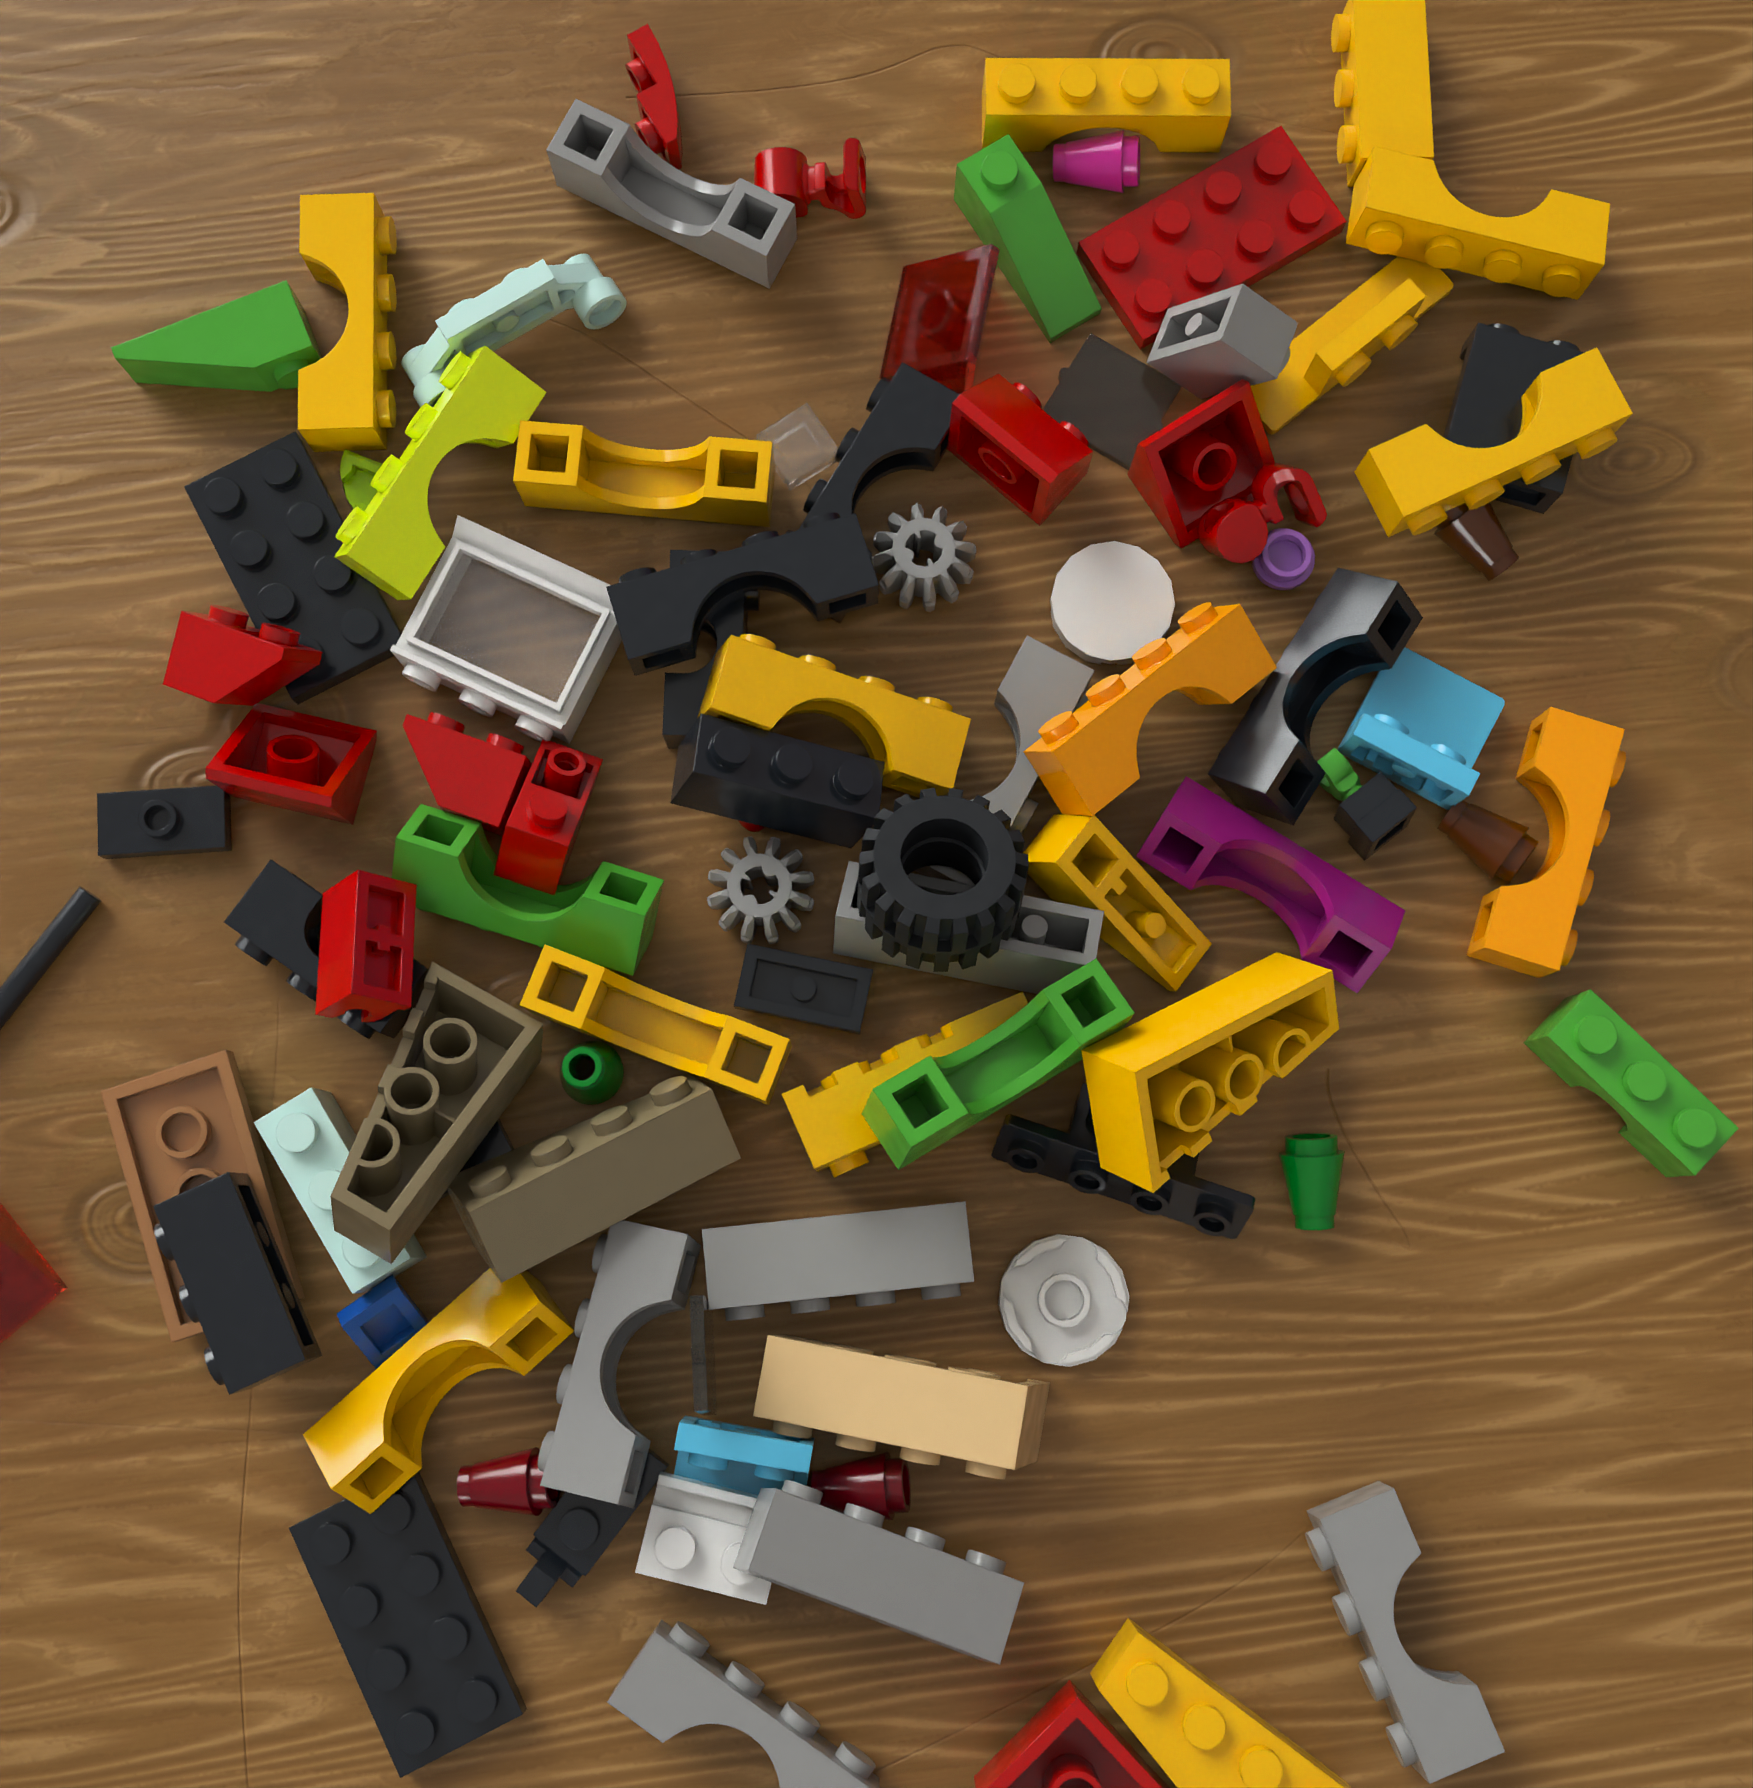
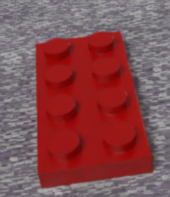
[1076,126,1347,350]

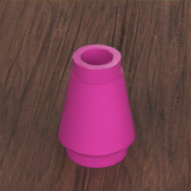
[1053,130,1141,193]

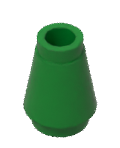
[560,1041,624,1105]
[1279,1133,1345,1230]

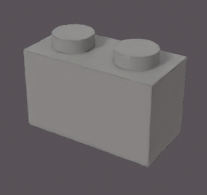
[1146,284,1298,399]

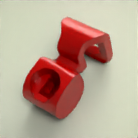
[754,138,866,219]
[1198,463,1327,563]

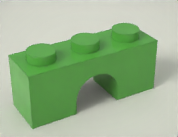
[1523,989,1739,1177]

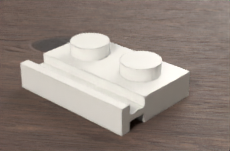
[635,1471,772,1605]

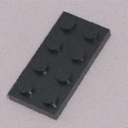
[184,431,402,705]
[289,1471,527,1778]

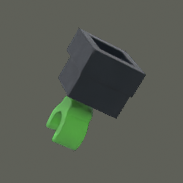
[1317,748,1417,861]

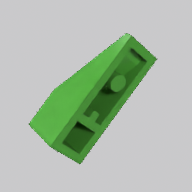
[954,134,1102,343]
[111,280,323,392]

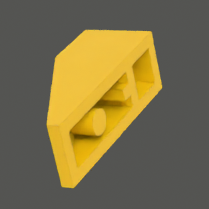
[1023,814,1212,992]

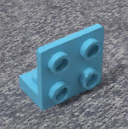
[1337,647,1505,810]
[674,1415,815,1495]

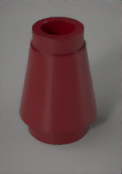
[457,1447,561,1516]
[811,1452,911,1520]

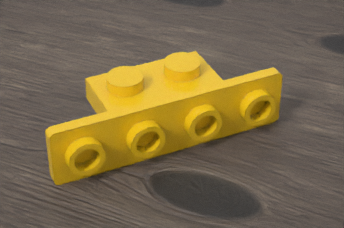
[1251,256,1454,435]

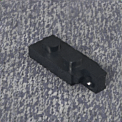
[516,1449,670,1608]

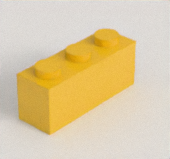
[1331,0,1434,187]

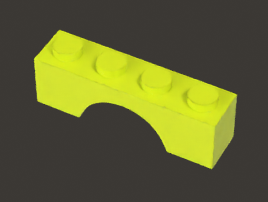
[334,346,547,600]

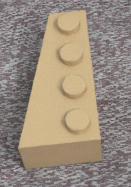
[753,1335,1050,1479]

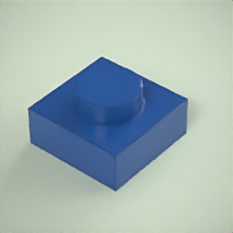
[337,1274,429,1369]

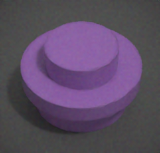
[1252,528,1315,590]

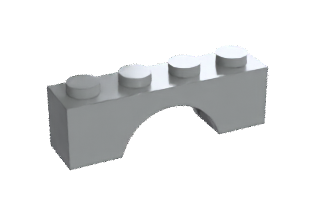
[546,99,797,289]
[915,635,1095,886]
[538,1220,701,1508]
[1305,1481,1505,1784]
[607,1619,880,1788]

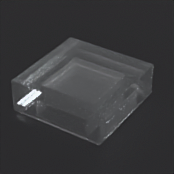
[756,403,838,491]

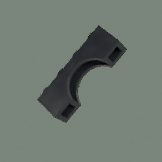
[785,362,960,623]
[606,512,879,676]
[1208,568,1423,826]

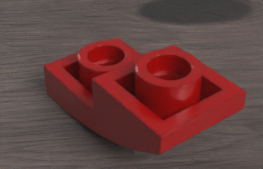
[625,24,683,170]

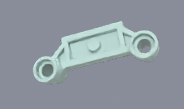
[401,253,626,408]

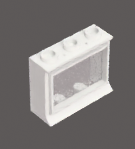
[390,515,622,744]

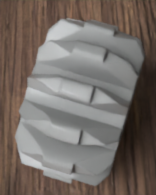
[871,503,976,612]
[707,836,815,944]

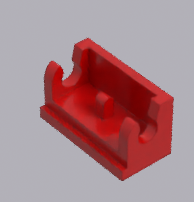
[315,869,417,1022]

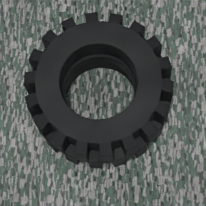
[857,788,1029,972]

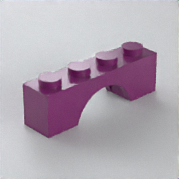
[1136,776,1405,993]

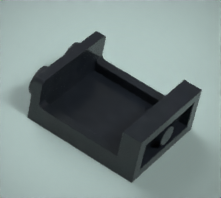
[1443,323,1585,514]

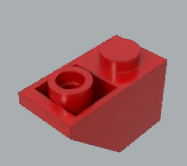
[163,605,323,706]
[402,712,532,837]
[493,740,603,896]

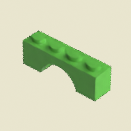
[392,804,664,976]
[862,958,1135,1170]

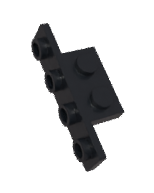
[991,1083,1255,1239]

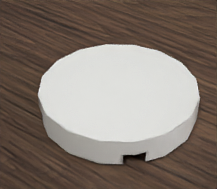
[1050,541,1175,665]
[998,1234,1130,1367]

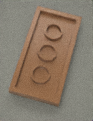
[101,1050,305,1342]

